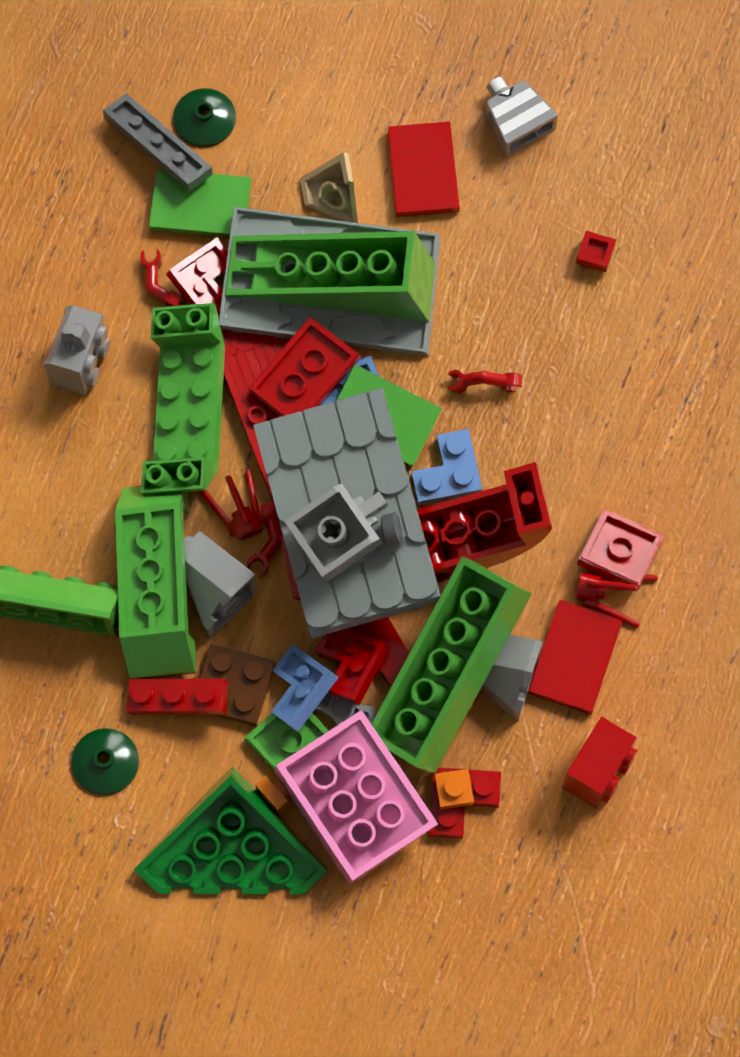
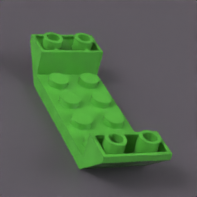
[141,303,225,495]
[115,486,196,679]

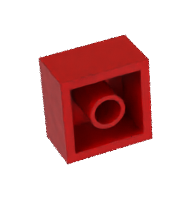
[562,716,638,809]

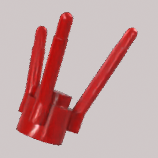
[199,470,264,540]
[577,572,658,628]

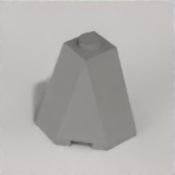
[184,531,257,639]
[480,635,542,721]

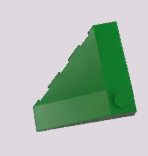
[134,767,328,894]

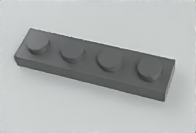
[103,93,212,192]

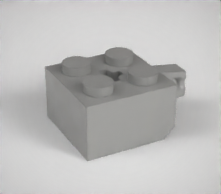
[44,305,111,396]
[284,483,388,582]

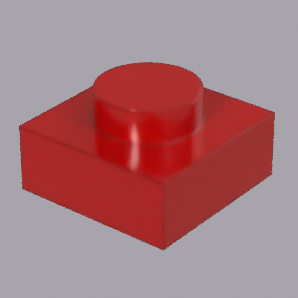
[576,230,617,272]

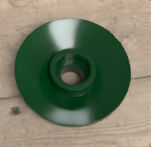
[173,88,236,147]
[71,728,139,795]

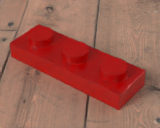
[126,678,229,715]

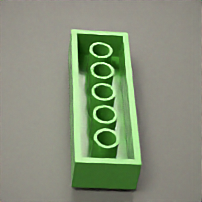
[371,556,532,773]

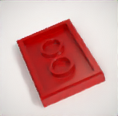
[387,121,460,217]
[248,317,361,417]
[528,599,623,715]

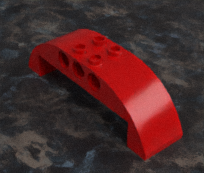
[280,462,552,601]

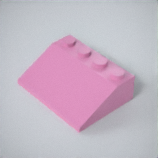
[274,710,438,886]

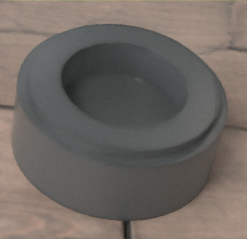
[381,512,404,548]

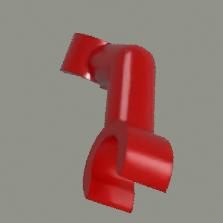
[140,249,185,307]
[447,370,522,394]
[247,502,282,578]

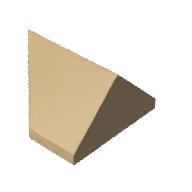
[300,152,358,223]

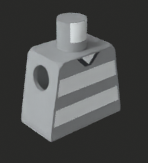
[485,77,558,157]

